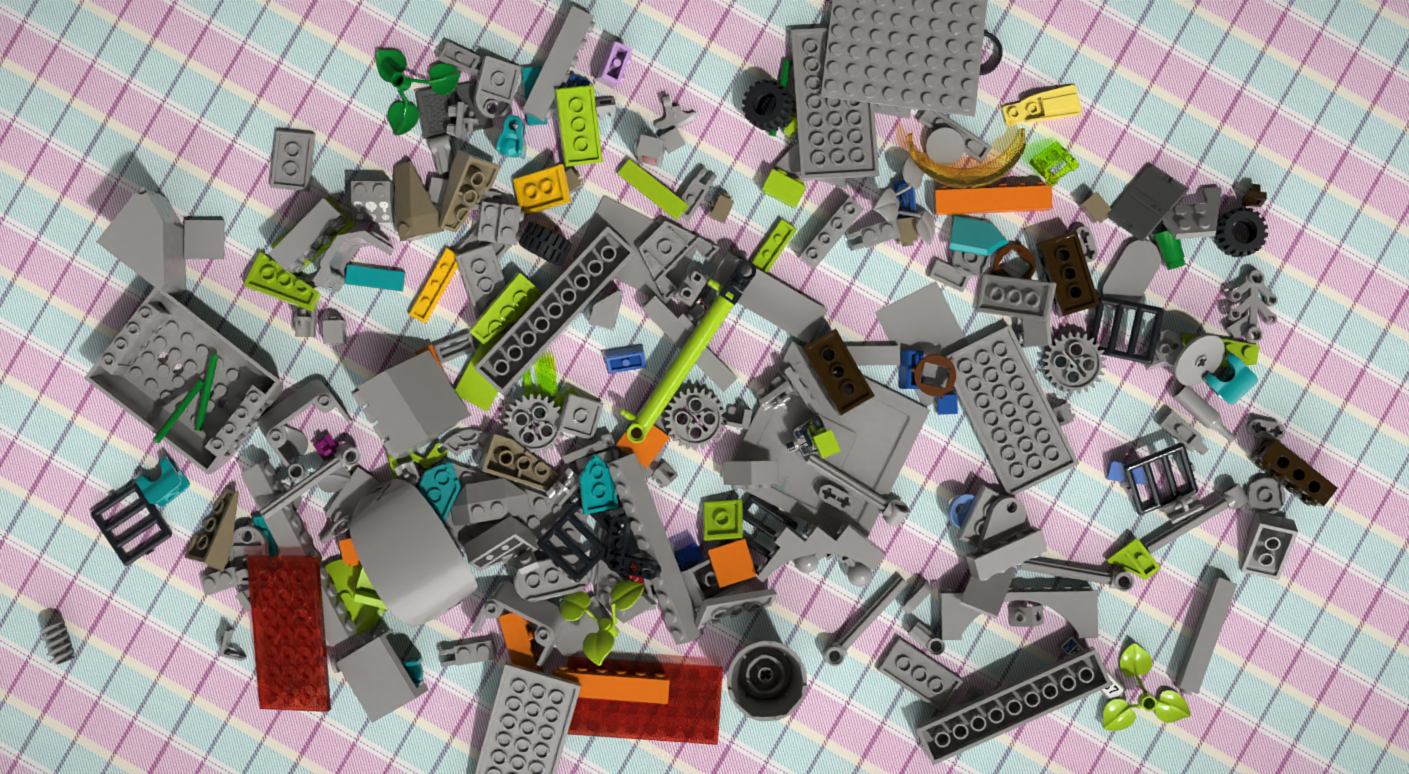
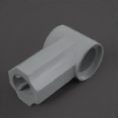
[429,134,454,175]
[908,621,945,656]

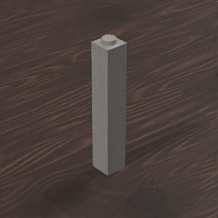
[642,296,737,392]
[1175,576,1237,695]

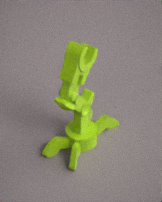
[388,443,448,479]

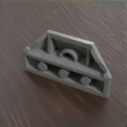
[451,478,531,526]

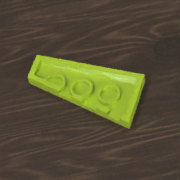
[243,252,321,312]
[468,272,543,344]
[1181,332,1260,367]

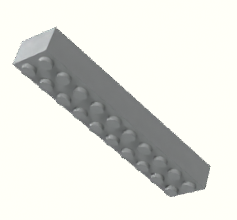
[474,226,636,396]
[915,646,1112,765]

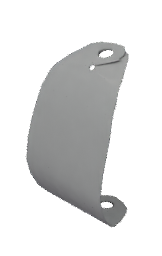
[350,479,478,627]

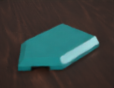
[949,215,1008,256]
[579,454,618,515]
[417,461,461,522]

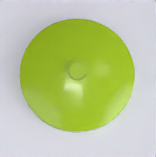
[313,559,386,636]

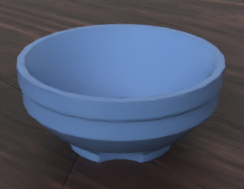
[948,493,975,528]

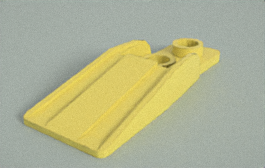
[1002,85,1082,125]

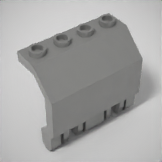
[314,231,395,292]

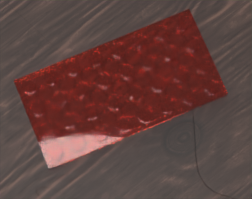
[247,555,331,712]
[568,656,723,745]

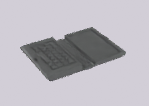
[416,82,493,139]
[1108,164,1189,242]

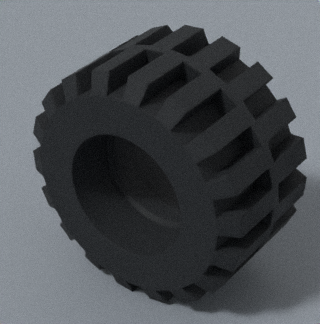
[742,79,795,132]
[1215,207,1268,257]
[518,222,572,265]

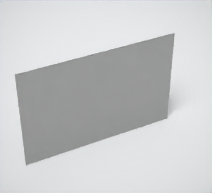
[573,196,696,305]
[875,281,969,407]

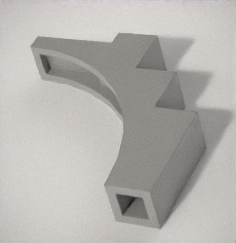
[757,523,886,582]

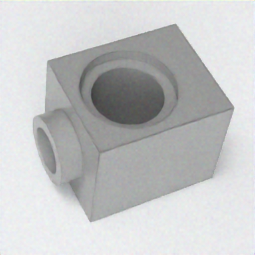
[323,317,346,345]

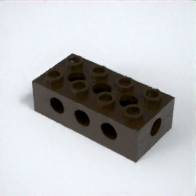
[1035,231,1100,318]
[801,328,875,416]
[1250,439,1338,507]

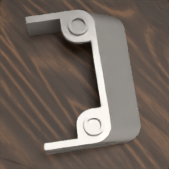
[258,379,353,468]
[471,580,567,666]

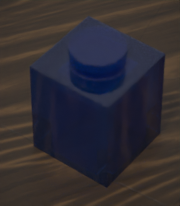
[675,541,704,570]

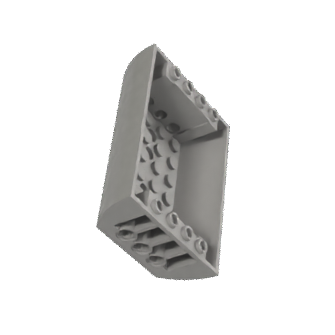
[84,288,283,475]

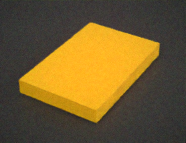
[513,164,571,216]

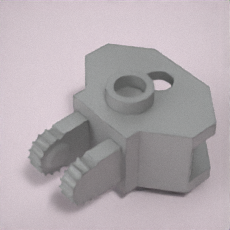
[1141,329,1184,370]

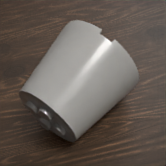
[727,641,807,721]

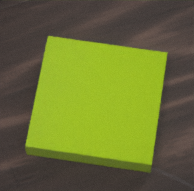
[704,499,743,541]

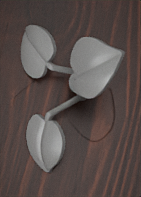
[873,155,935,244]
[280,426,351,512]

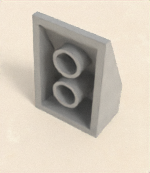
[1241,512,1298,580]
[681,558,750,608]

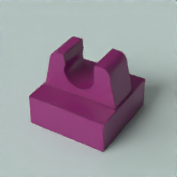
[313,434,338,461]

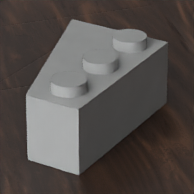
[464,516,538,571]

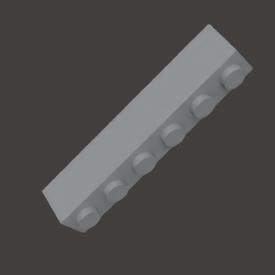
[523,6,595,122]

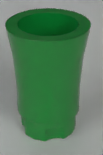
[1152,229,1186,270]

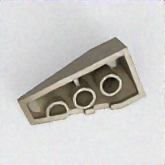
[438,149,501,233]
[394,161,444,241]
[477,433,560,491]
[184,488,239,571]

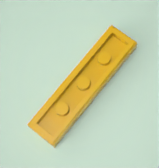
[408,248,459,324]

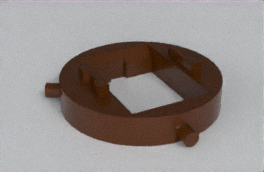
[990,241,1036,280]
[911,354,956,399]

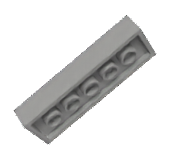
[708,251,828,344]

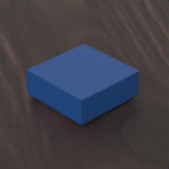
[937,395,958,415]

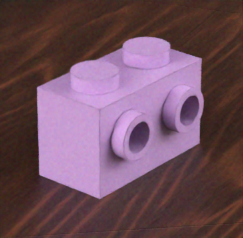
[595,41,632,87]

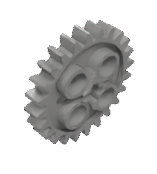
[1043,332,1107,395]
[664,388,727,450]
[503,392,564,455]

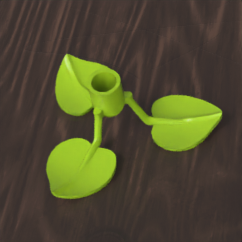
[560,581,645,666]
[1102,643,1191,731]

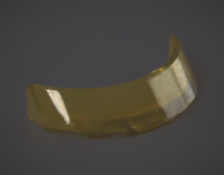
[906,128,1026,189]

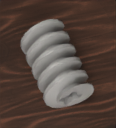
[39,622,75,665]

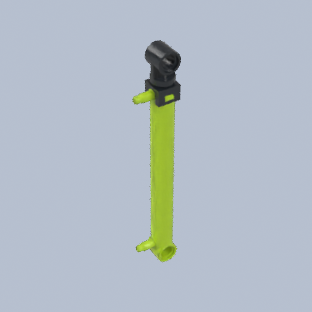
[620,261,756,443]

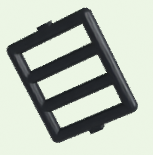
[1089,296,1164,365]
[1123,443,1198,515]
[91,482,172,566]
[717,494,798,575]
[537,498,620,582]

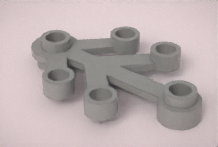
[1227,269,1278,343]

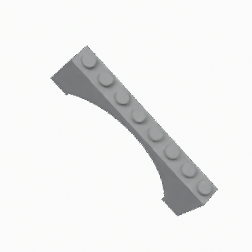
[939,586,1098,640]

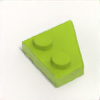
[1107,537,1161,580]

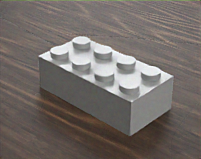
[269,198,348,274]

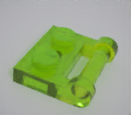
[1029,140,1079,187]
[523,356,559,398]

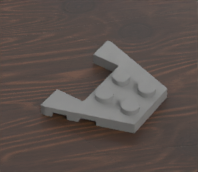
[1162,187,1222,239]
[639,221,720,302]

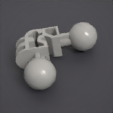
[794,526,872,587]

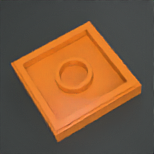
[616,425,670,468]
[708,539,757,588]

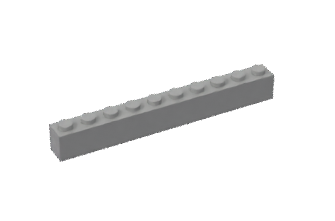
[607,453,704,645]
[241,461,358,647]

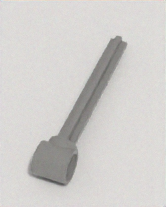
[259,443,361,520]
[806,454,909,527]
[1144,483,1249,554]
[1020,559,1134,592]
[823,576,908,666]

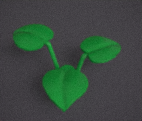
[376,50,461,136]

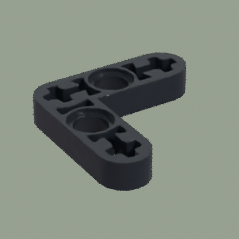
[606,515,661,580]

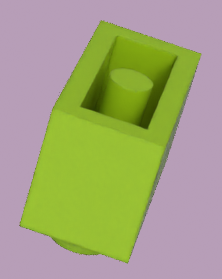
[761,168,807,209]
[811,427,841,459]

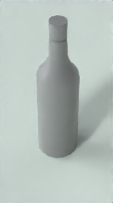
[1173,385,1236,443]

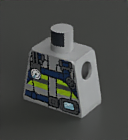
[785,414,825,456]

